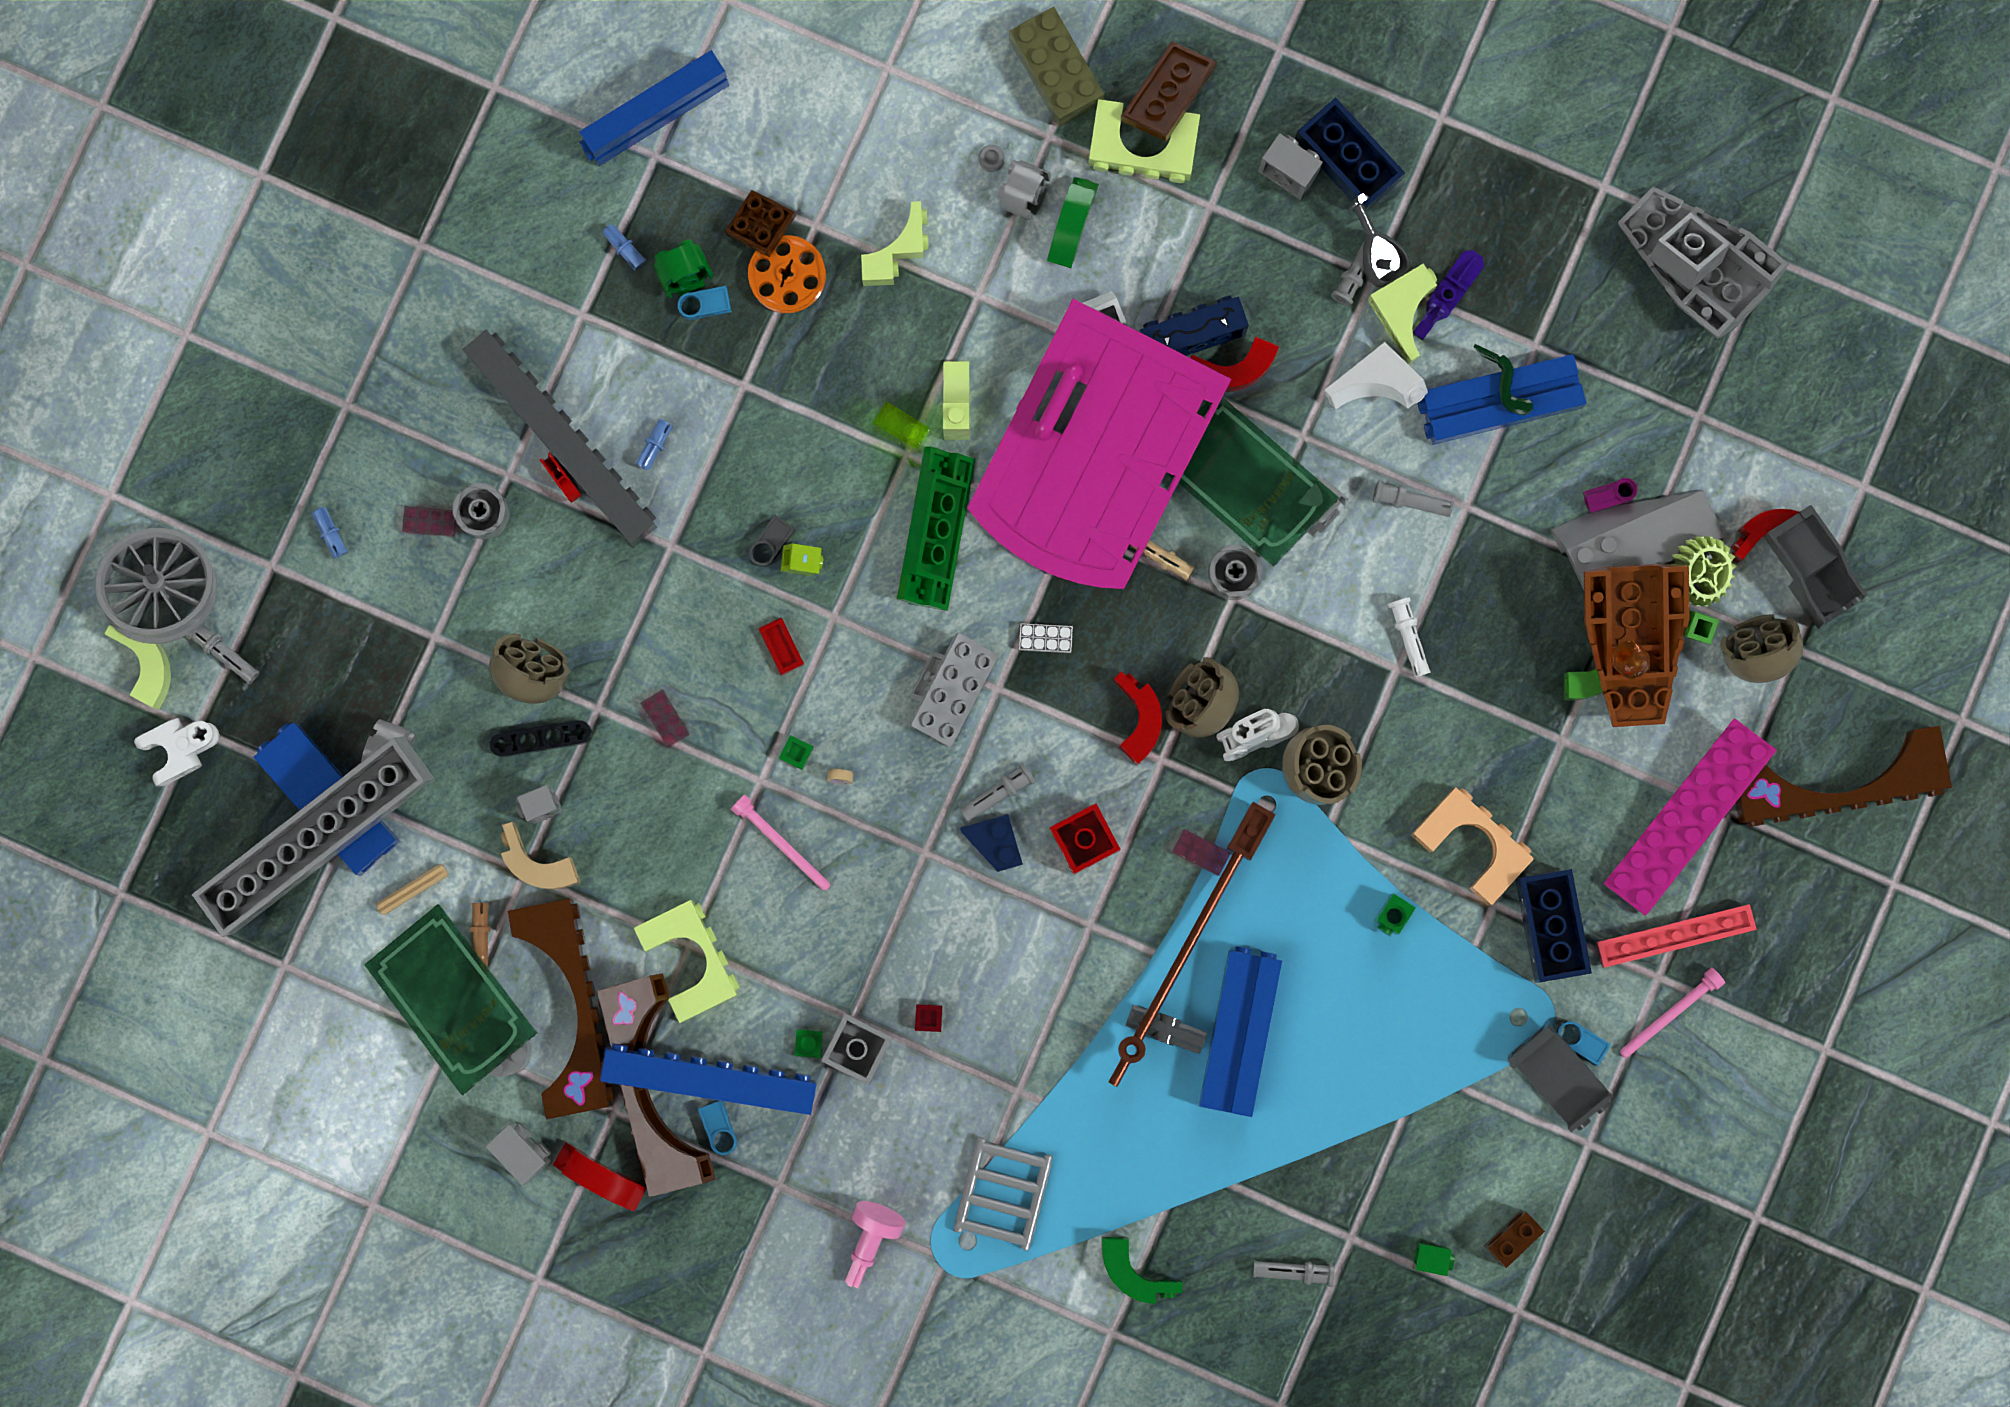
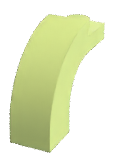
[105,625,171,710]

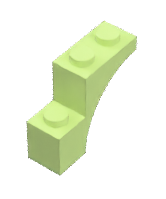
[861,201,929,286]

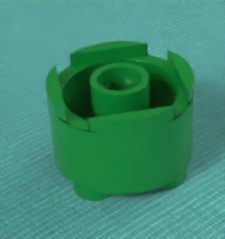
[653,239,713,298]

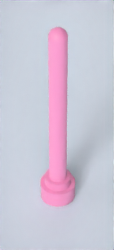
[731,795,830,890]
[1620,967,1725,1058]

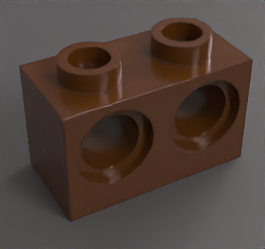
[1484,1210,1545,1268]

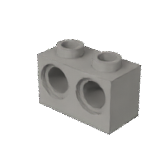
[516,785,563,824]

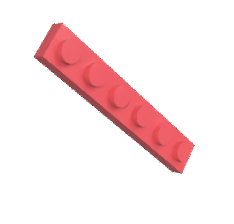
[1595,904,1757,968]

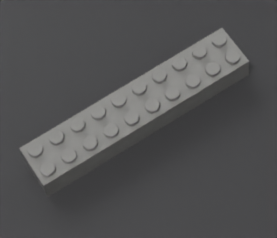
[192,736,435,937]

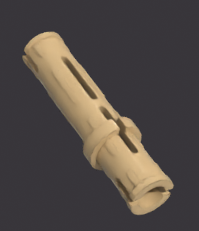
[1129,540,1195,581]

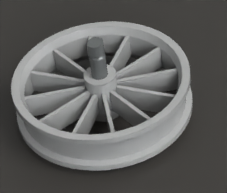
[95,528,217,644]

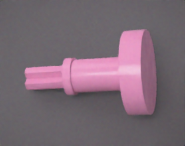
[845,1201,906,1288]

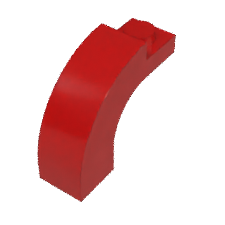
[1190,336,1279,392]
[1731,509,1799,564]
[1113,671,1162,766]
[553,1142,647,1211]

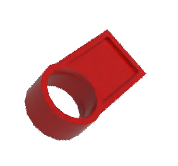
[539,452,582,503]

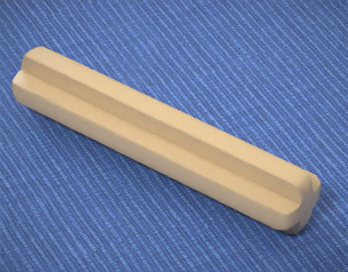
[376,864,448,915]

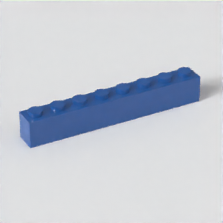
[600,1043,817,1115]

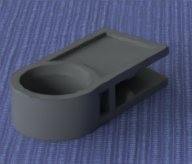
[749,515,796,567]

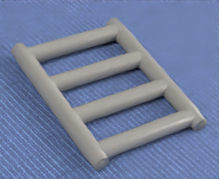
[953,1136,1053,1251]

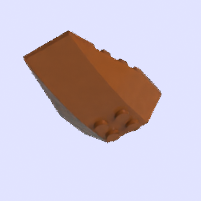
[1584,564,1690,727]

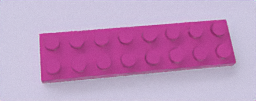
[1603,718,1777,916]

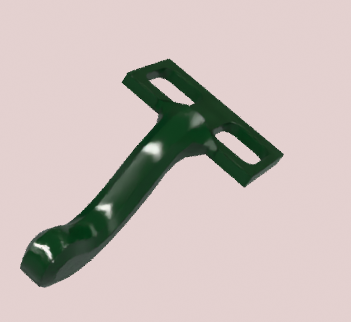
[1473,344,1534,415]

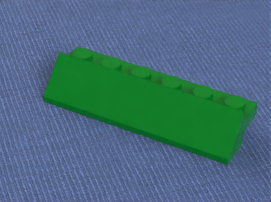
[897,446,975,611]

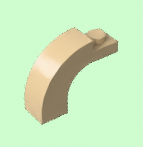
[501,822,581,890]

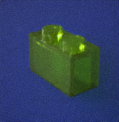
[872,401,931,455]

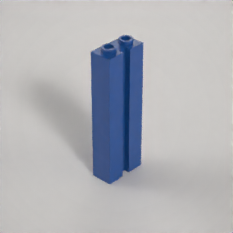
[579,50,729,166]
[1417,354,1587,445]
[254,722,401,876]
[1198,946,1282,1117]

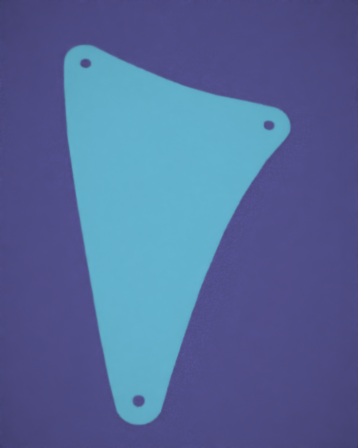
[931,768,1555,1278]

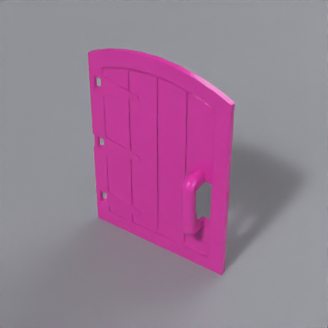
[967,298,1232,589]

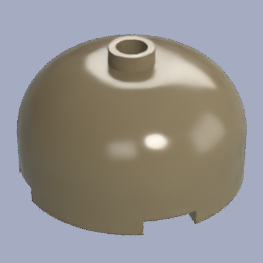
[1720,614,1803,683]
[489,634,571,704]
[1165,657,1239,738]
[1282,725,1362,805]

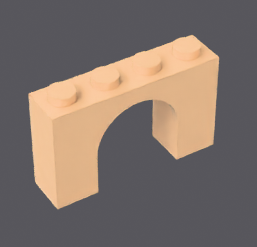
[1411,787,1534,906]

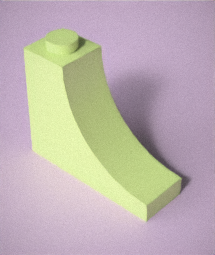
[1368,263,1437,365]
[943,361,970,440]

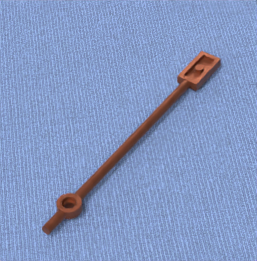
[1108,802,1276,1087]

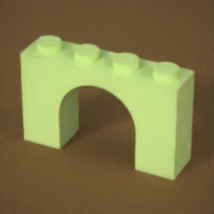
[1088,99,1200,183]
[634,900,740,1023]

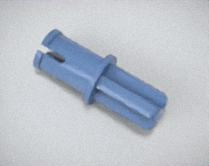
[602,224,647,271]
[636,419,673,470]
[312,507,348,559]

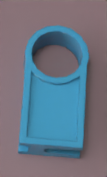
[678,286,732,320]
[1556,1021,1611,1066]
[698,1101,737,1155]

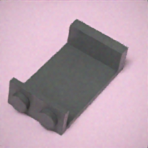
[1508,1022,1612,1133]

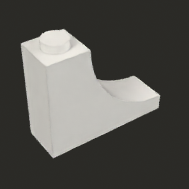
[1325,342,1428,409]

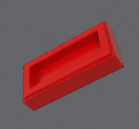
[758,617,805,676]

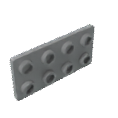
[909,633,998,747]

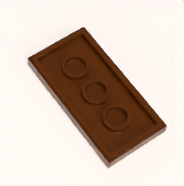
[1121,41,1217,142]

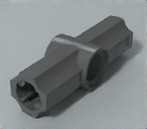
[1125,1005,1207,1054]

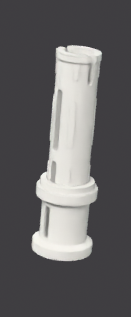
[1388,597,1431,678]

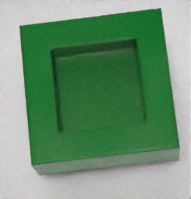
[779,735,814,771]
[794,1030,823,1058]

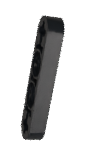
[490,720,592,757]

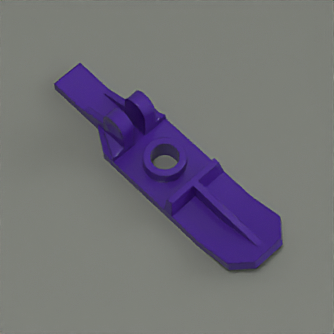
[1413,250,1484,340]

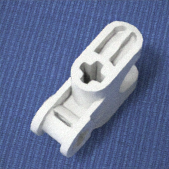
[1216,709,1299,761]
[134,718,219,786]

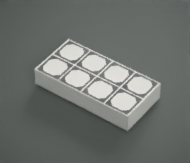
[1019,624,1073,653]

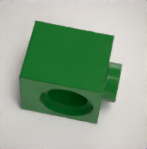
[1374,893,1416,936]
[1412,1242,1455,1276]

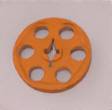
[748,235,826,313]

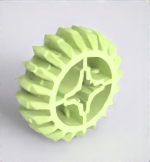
[1670,536,1737,606]

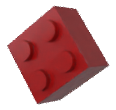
[1049,803,1121,875]

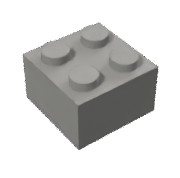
[1258,133,1323,200]
[1650,213,1730,290]
[821,1013,893,1085]
[486,1122,553,1186]

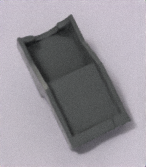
[1764,505,1867,629]

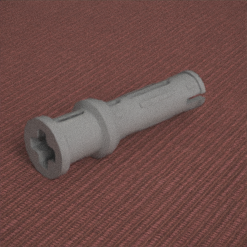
[1331,242,1365,306]
[1373,480,1454,517]
[186,622,260,684]
[960,763,1036,823]
[1253,1260,1334,1287]

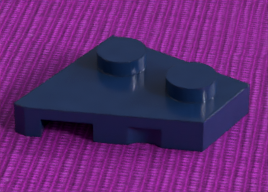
[960,814,1023,872]

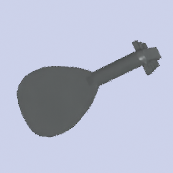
[1347,193,1410,287]

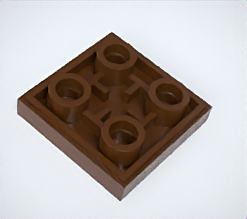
[725,190,796,257]

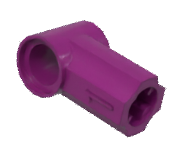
[1583,478,1638,514]

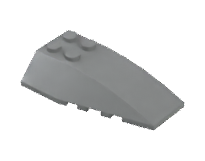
[1618,186,1789,339]
[1551,490,1725,590]

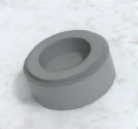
[979,145,1004,172]

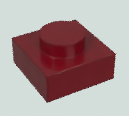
[915,1004,943,1032]

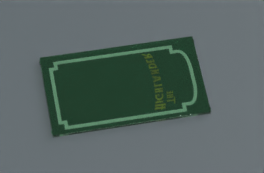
[1166,397,1339,567]
[364,904,537,1095]

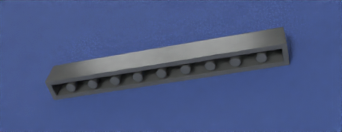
[463,329,657,547]

